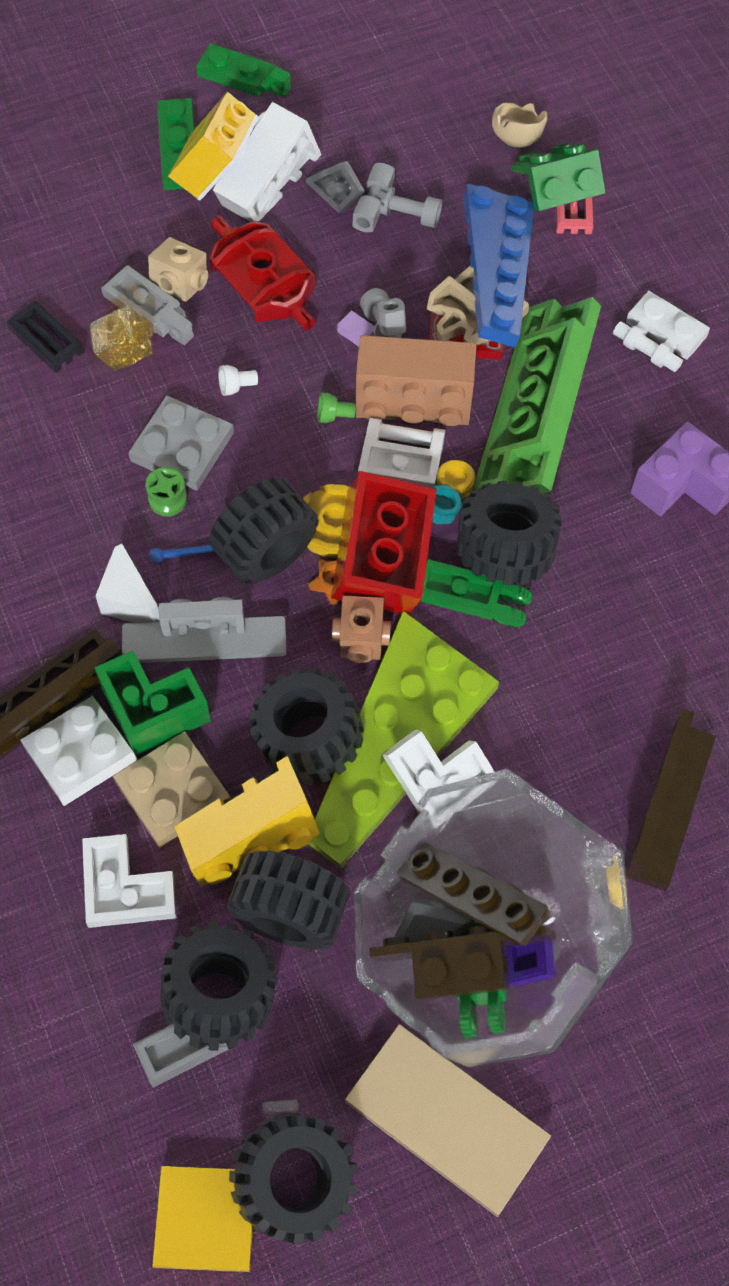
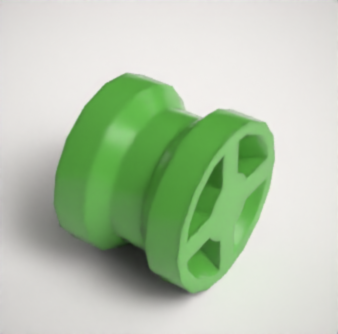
[145,467,187,517]

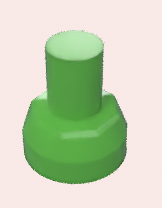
[317,392,356,423]

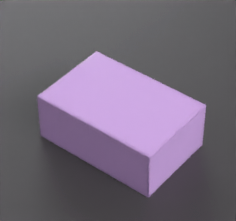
[337,310,375,347]

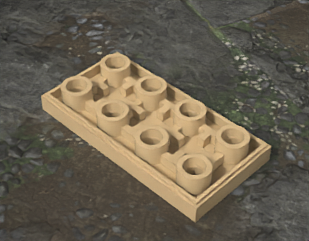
[345,1024,551,1217]

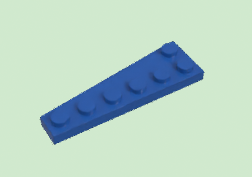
[463,183,534,347]

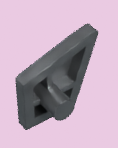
[305,161,365,213]

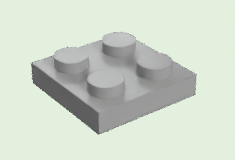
[129,395,234,491]

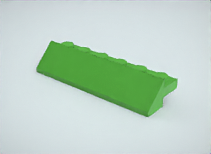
[473,297,601,494]

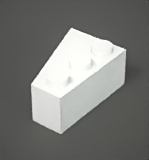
[213,102,321,222]

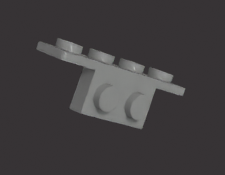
[122,597,286,663]

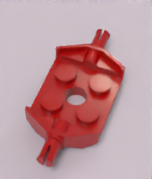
[209,216,316,331]

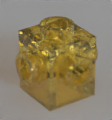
[90,305,153,371]

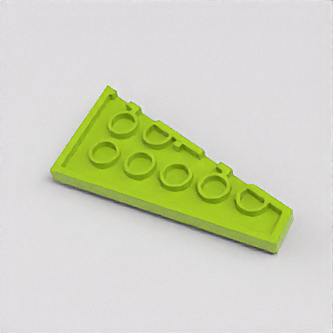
[309,611,499,869]

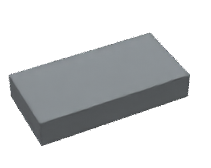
[133,1024,228,1088]

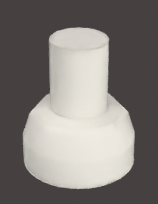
[218,365,258,396]

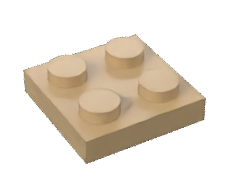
[113,731,231,848]

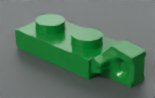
[196,43,291,98]

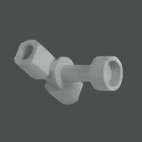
[353,163,443,232]
[360,288,406,338]

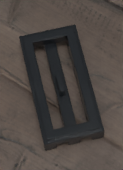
[7,301,85,373]

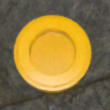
[436,460,475,499]

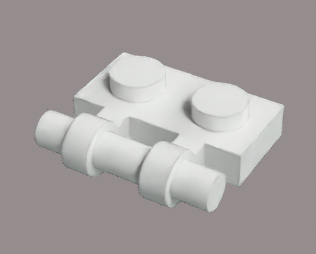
[613,291,710,372]

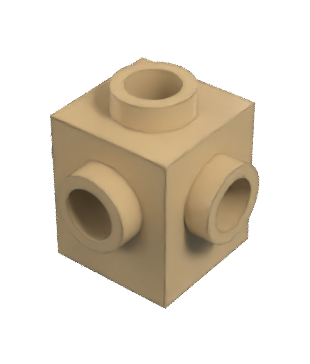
[148,237,208,302]

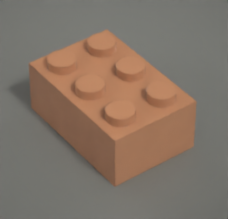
[356,335,476,426]

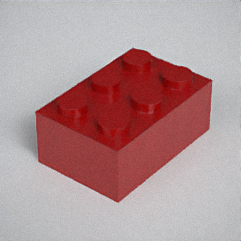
[331,471,436,615]

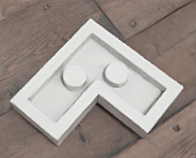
[382,730,497,826]
[82,834,177,928]

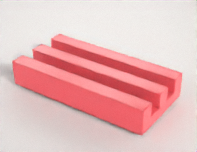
[555,197,593,234]

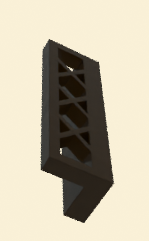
[0,628,123,760]
[625,709,716,892]

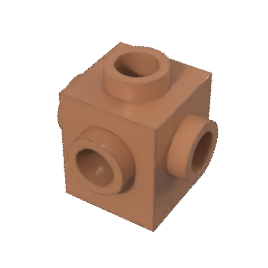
[332,596,391,663]

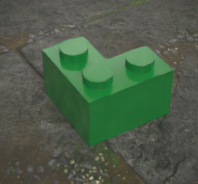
[95,651,211,756]

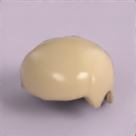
[492,103,547,148]

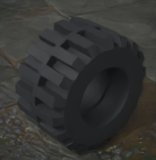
[209,477,319,585]
[457,481,562,585]
[249,667,364,785]
[227,851,350,949]
[160,922,277,1051]
[229,1115,359,1244]

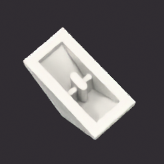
[96,544,160,623]

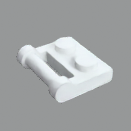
[358,418,446,488]

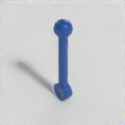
[148,545,215,563]

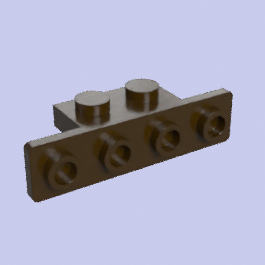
[397,842,551,946]
[369,925,557,1000]

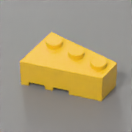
[174,756,320,886]

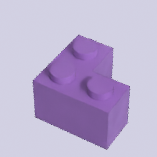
[630,421,729,517]

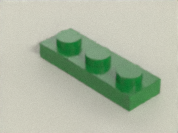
[157,98,194,190]

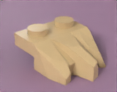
[427,266,529,345]

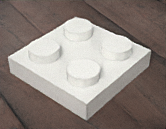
[21,696,137,806]

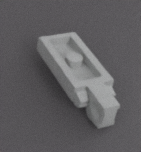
[101,265,194,345]

